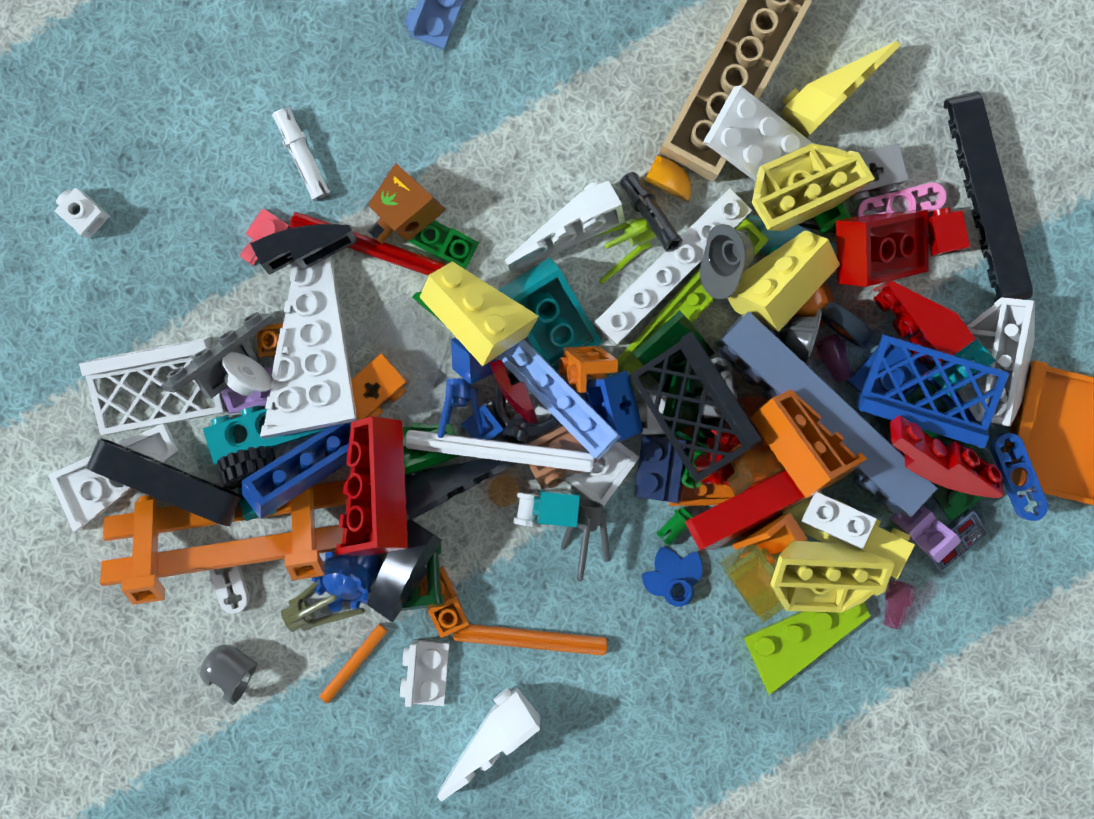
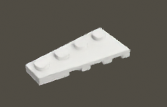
[48,424,179,532]

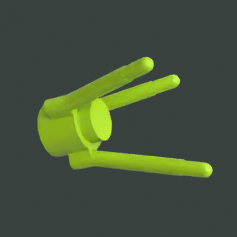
[596,217,656,284]

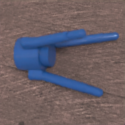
[438,378,484,438]

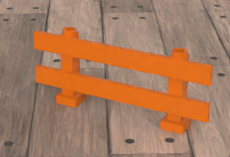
[100,480,348,605]

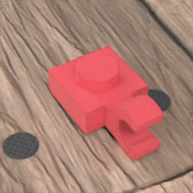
[240,209,290,266]

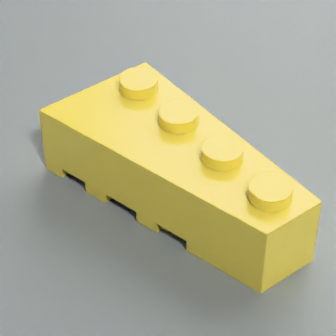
[783,491,915,579]

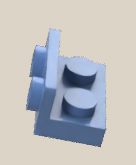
[405,0,465,51]

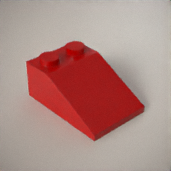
[836,209,929,287]

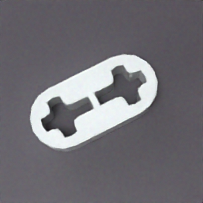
[210,566,250,614]

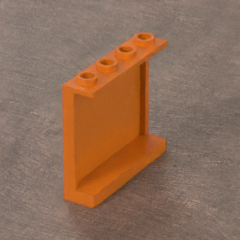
[1002,360,1094,506]

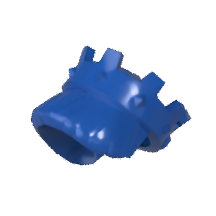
[311,551,383,613]

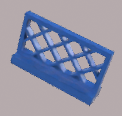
[855,334,1009,448]

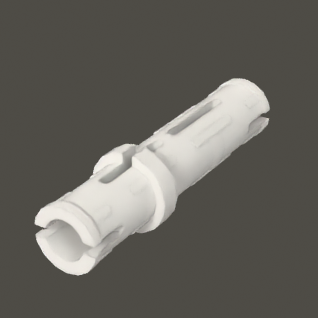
[272,107,330,201]

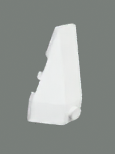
[505,180,625,272]
[437,687,540,802]

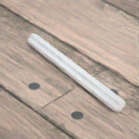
[405,430,594,472]

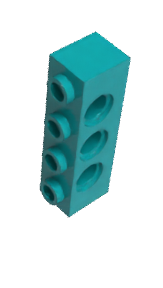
[202,405,328,464]

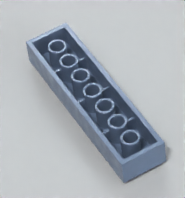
[715,311,938,517]

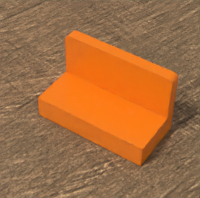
[732,512,808,557]

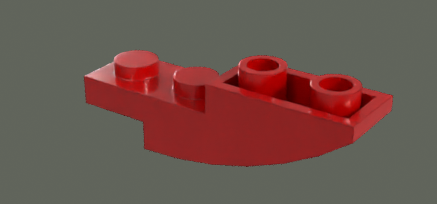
[890,415,1004,498]

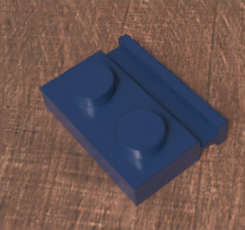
[634,435,689,503]

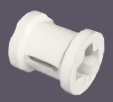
[513,492,541,527]

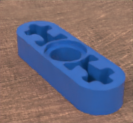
[990,433,1048,521]

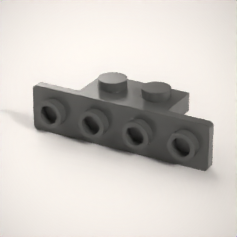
[161,312,275,399]

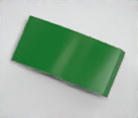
[407,220,479,270]

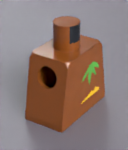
[368,163,446,244]

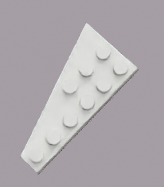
[260,256,357,439]

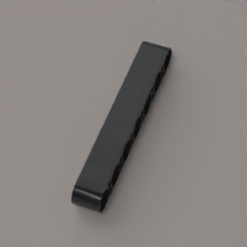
[944,91,1033,302]

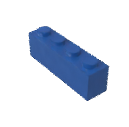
[242,422,351,519]

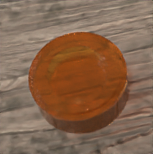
[488,475,520,507]

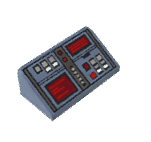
[920,509,988,572]

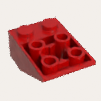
[872,280,975,364]

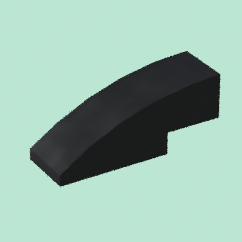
[250,224,358,275]
[367,518,442,623]

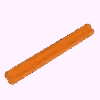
[453,624,608,656]

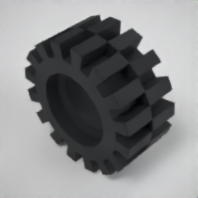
[217,446,276,490]

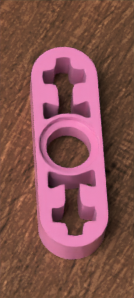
[855,182,946,216]

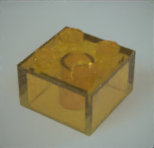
[719,544,784,623]

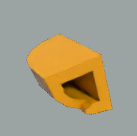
[644,154,692,202]

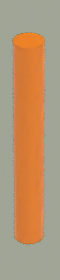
[319,623,388,704]

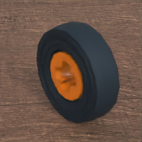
[821,302,874,348]

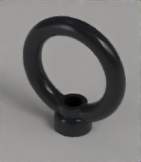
[493,373,560,444]

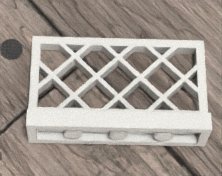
[79,337,224,435]

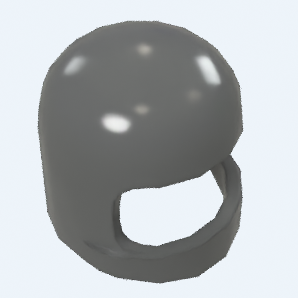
[200,644,258,705]

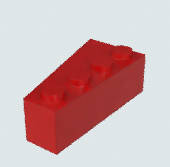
[335,416,408,556]

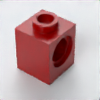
[928,207,970,257]

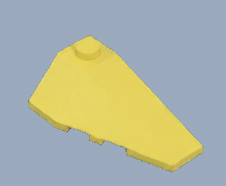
[780,41,901,138]

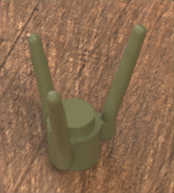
[281,581,364,632]

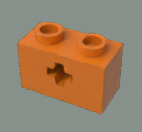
[351,353,409,420]

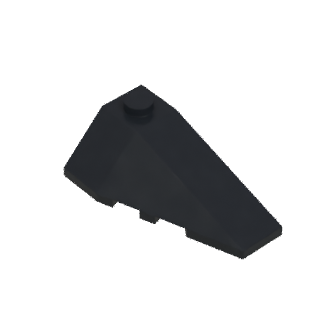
[405,459,517,520]

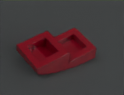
[490,359,538,424]

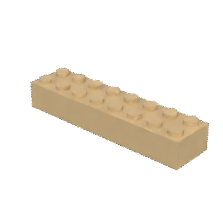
[659,0,812,182]

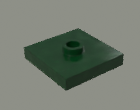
[632,310,715,393]

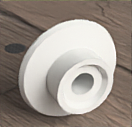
[222,352,273,396]

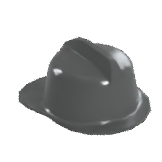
[700,224,754,300]
[780,308,822,366]

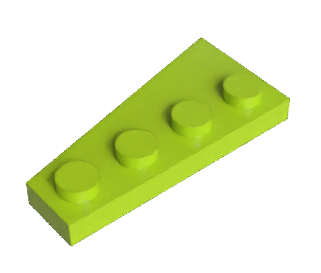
[743,602,870,695]

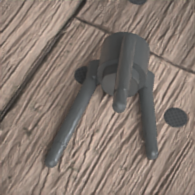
[561,500,610,582]

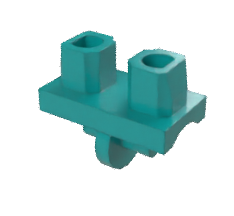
[931,335,996,397]

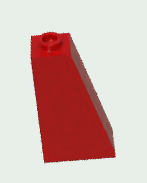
[685,470,813,551]

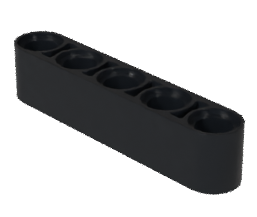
[86,438,243,527]

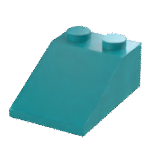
[498,257,603,371]

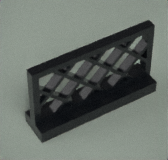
[629,331,765,484]

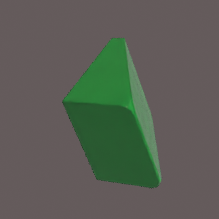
[813,203,851,234]

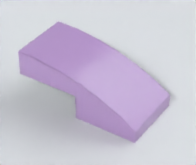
[889,505,961,563]

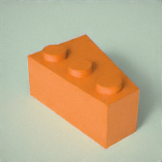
[749,389,867,499]

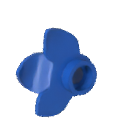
[642,547,703,607]

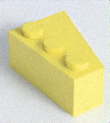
[727,230,840,332]

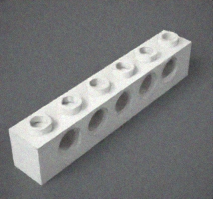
[594,188,752,346]

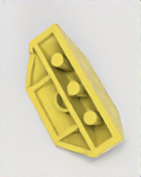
[752,143,875,231]
[770,541,894,613]

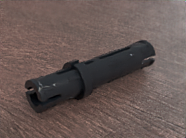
[620,172,683,252]

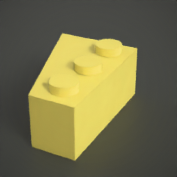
[420,261,539,366]

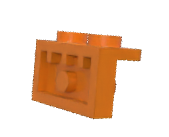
[558,345,618,393]

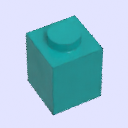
[532,489,580,528]

